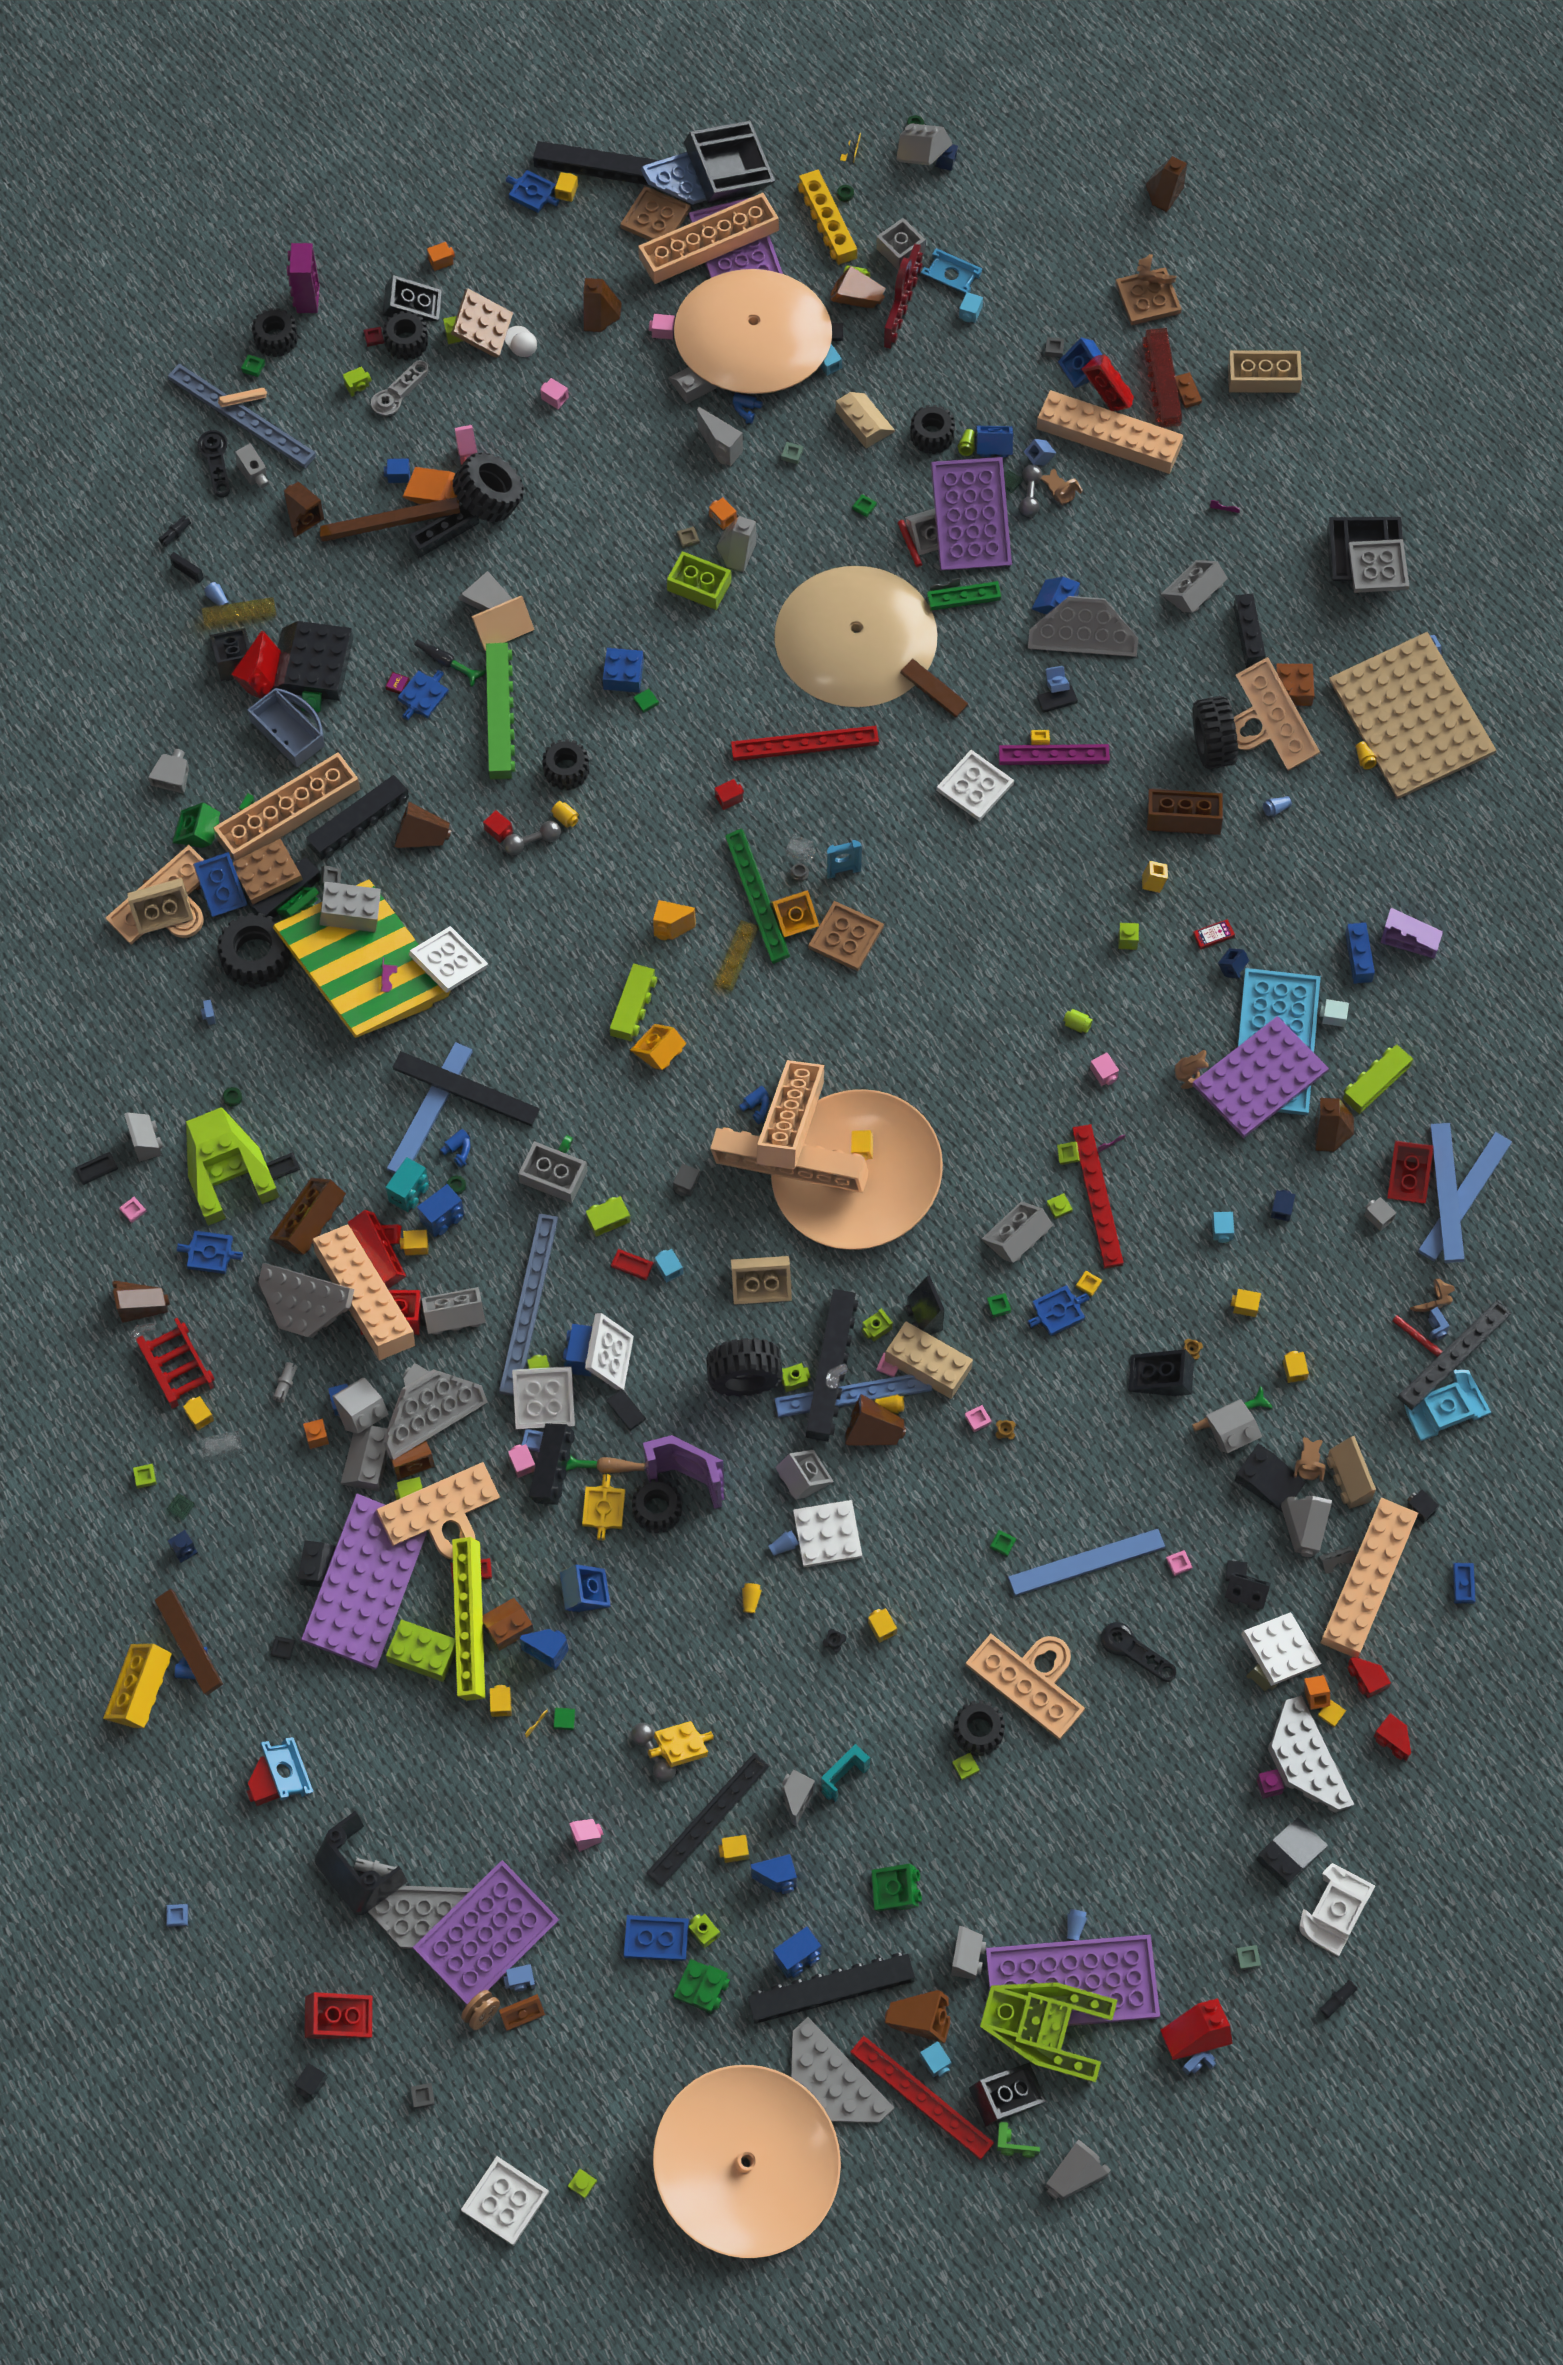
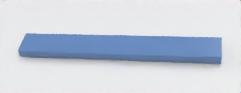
[387,1042,473,1173]
[1431,1123,1464,1263]
[1418,1132,1512,1262]
[775,1375,932,1418]
[1008,1529,1165,1596]

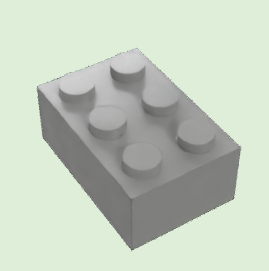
[319,882,381,932]
[518,1141,588,1203]

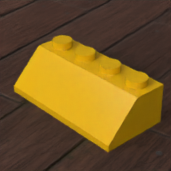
[103,1644,172,1728]

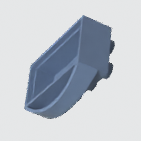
[247,688,325,767]

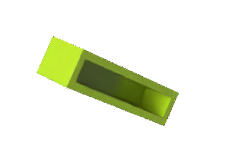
[610,963,657,1042]
[1343,1044,1413,1114]

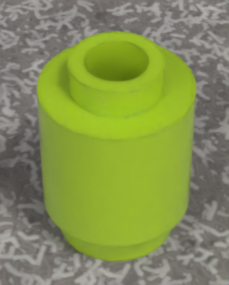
[1063,1009,1093,1033]

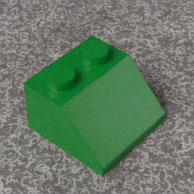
[172,802,220,848]

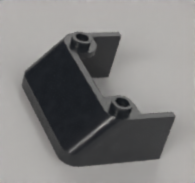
[315,1811,408,1915]

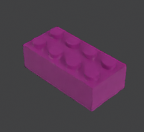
[287,243,320,313]

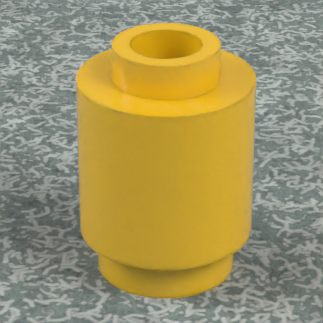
[551,801,579,828]

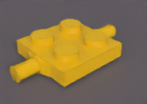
[582,1474,625,1541]
[648,1721,714,1767]

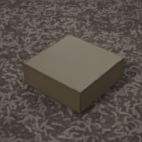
[677,527,700,548]

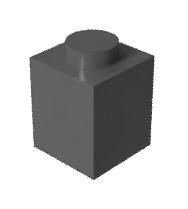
[673,1163,700,1197]

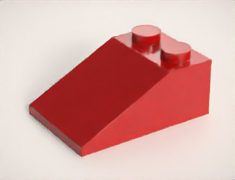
[231,631,281,699]
[1387,1140,1434,1203]
[305,1992,373,2039]
[1160,1998,1233,2060]

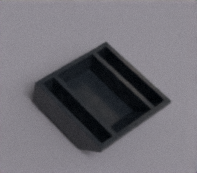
[683,121,775,203]
[1327,517,1403,581]
[270,621,353,701]

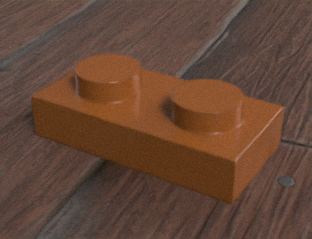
[1173,372,1202,408]
[499,1994,545,2031]

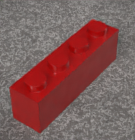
[347,1210,407,1289]

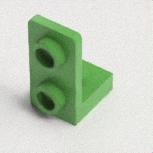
[997,2122,1040,2158]

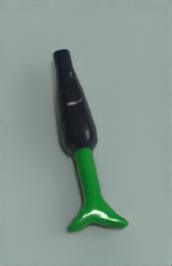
[414,639,486,687]

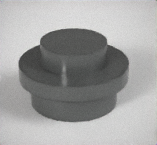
[790,863,809,882]

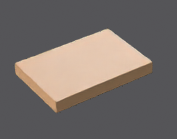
[471,596,535,651]

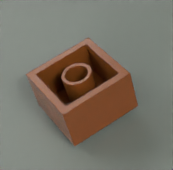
[1275,664,1314,706]

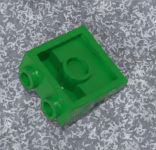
[276,887,319,920]
[872,1864,922,1912]
[674,1959,730,2014]

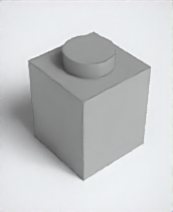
[1364,1197,1396,1231]

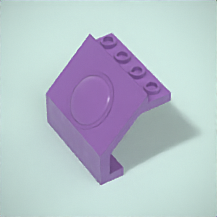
[643,1435,725,1509]

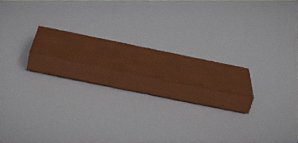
[900,658,968,718]

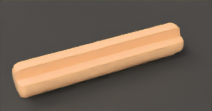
[218,388,267,407]

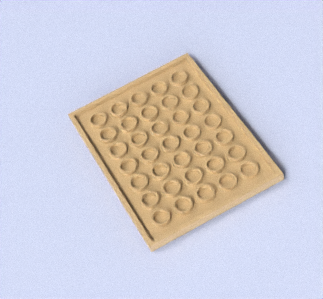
[1329,632,1496,799]

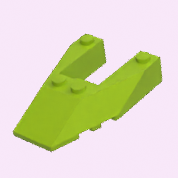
[186,1107,280,1226]
[980,1982,1117,2082]

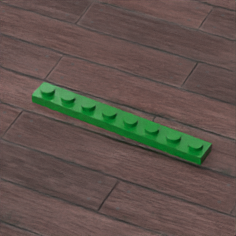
[725,828,791,964]

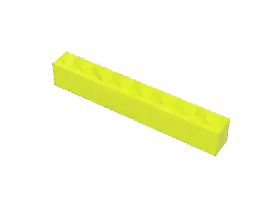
[452,1537,485,1701]

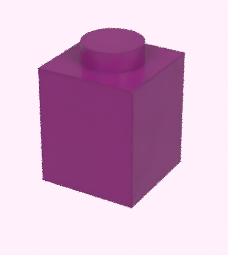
[1257,1769,1284,1799]

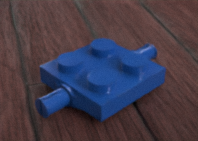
[506,170,559,213]
[398,670,449,720]
[177,1231,243,1274]
[1028,1285,1090,1336]

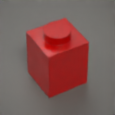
[714,779,744,810]
[483,810,513,843]

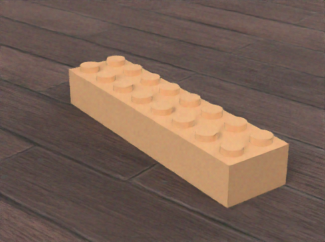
[638,193,779,284]
[1037,390,1183,474]
[213,753,360,861]
[757,1060,824,1169]
[710,1127,869,1193]
[313,1225,415,1361]
[1321,1498,1418,1658]

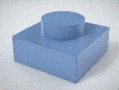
[201,1000,216,1025]

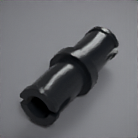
[158,515,191,547]
[1319,1980,1358,2018]

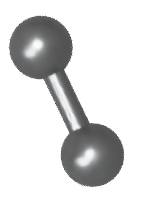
[1019,465,1042,517]
[503,821,561,855]
[631,1723,676,1781]

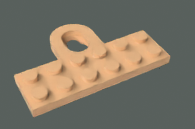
[1234,657,1320,771]
[106,845,204,945]
[376,1462,500,1560]
[965,1634,1085,1740]

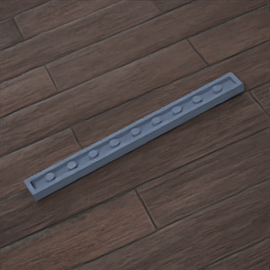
[168,364,316,468]
[499,1214,558,1396]

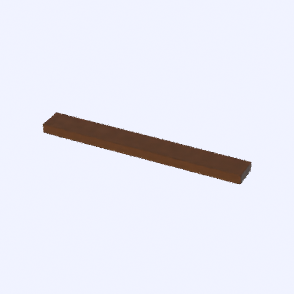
[320,497,460,542]

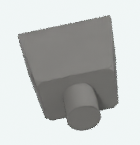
[235,443,269,489]
[149,749,189,794]

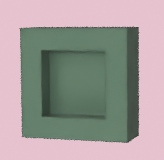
[781,442,804,465]
[1236,1945,1261,1970]

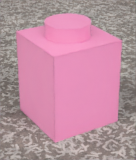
[649,314,675,340]
[540,378,569,409]
[1090,1053,1119,1086]
[508,1444,536,1478]

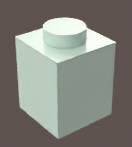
[1320,999,1349,1027]

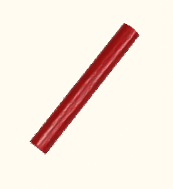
[897,520,923,567]
[1392,1315,1443,1357]

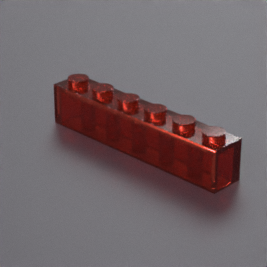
[1142,328,1182,427]

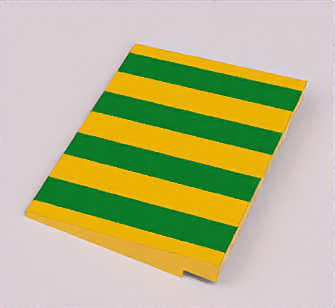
[273,879,451,1038]

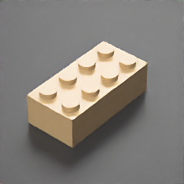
[1228,351,1302,393]
[885,1321,973,1399]

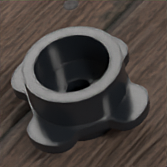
[823,1629,846,1652]

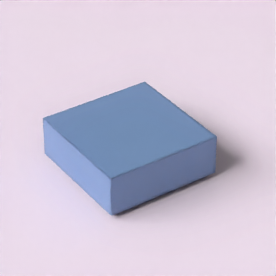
[522,1429,543,1452]
[167,1904,188,1927]

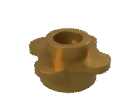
[1182,1339,1203,1360]
[996,1420,1016,1440]

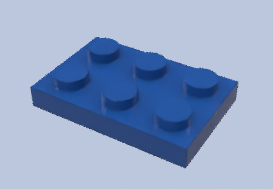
[193,852,247,917]
[624,1915,689,1961]

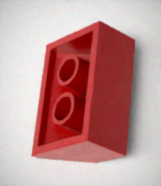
[1082,354,1134,411]
[360,1290,421,1335]

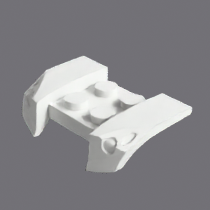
[1300,1863,1375,1957]

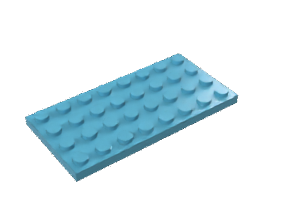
[1238,968,1321,1116]

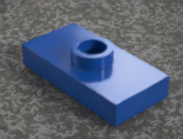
[1453,1563,1475,1604]

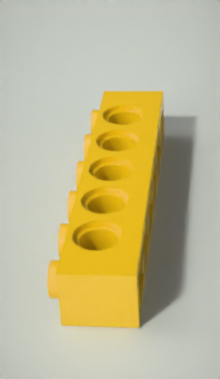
[797,169,857,265]

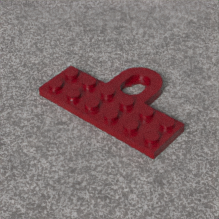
[884,244,923,349]

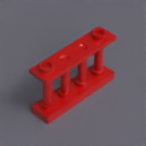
[136,1318,215,1409]

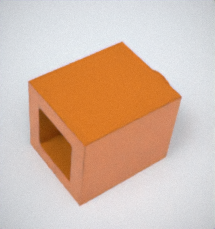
[427,242,455,271]
[709,497,737,529]
[303,1419,329,1449]
[1304,1675,1330,1710]

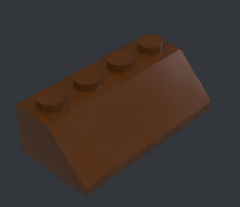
[1147,789,1223,835]
[269,1178,346,1255]

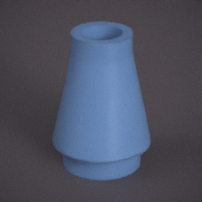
[204,582,229,609]
[1263,796,1292,817]
[769,1530,799,1556]
[1067,1909,1087,1941]

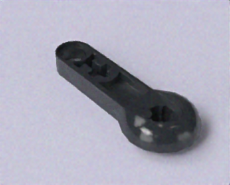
[198,430,230,498]
[1100,1622,1176,1682]

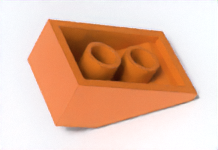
[403,467,457,505]

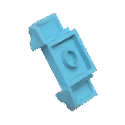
[1404,1370,1491,1442]

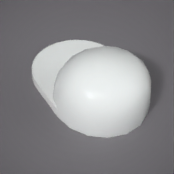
[505,326,537,357]

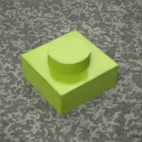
[1057,1141,1080,1165]
[1047,1193,1073,1219]
[133,1464,157,1489]
[952,1753,980,1781]
[568,2169,597,2199]

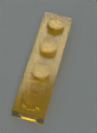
[202,597,277,626]
[715,920,759,991]

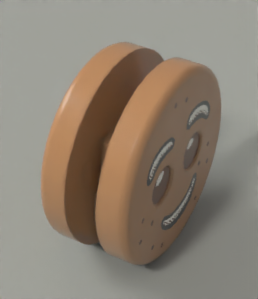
[461,1990,500,2030]

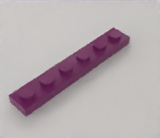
[999,744,1110,765]

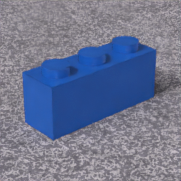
[1345,922,1375,984]

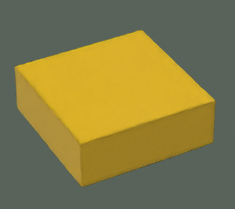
[1031,730,1050,745]
[1075,1271,1102,1297]
[1318,1699,1346,1728]

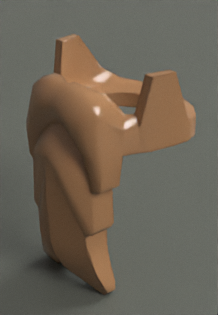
[1137,254,1177,284]
[1041,469,1083,505]
[1175,1050,1209,1089]
[1410,1278,1455,1312]
[1294,1437,1325,1482]

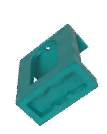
[821,1744,870,1802]

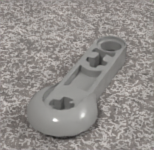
[371,360,428,417]

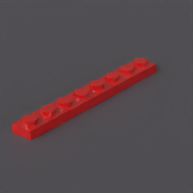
[731,726,879,761]
[1072,1124,1124,1269]
[850,2035,994,2160]

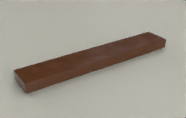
[155,1588,223,1696]

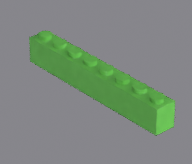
[486,643,515,779]

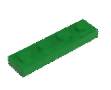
[927,581,1002,611]

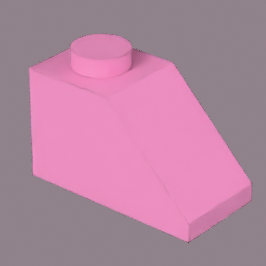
[455,425,477,465]
[569,1819,604,1852]

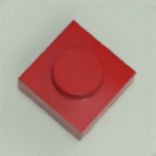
[381,1224,401,1245]

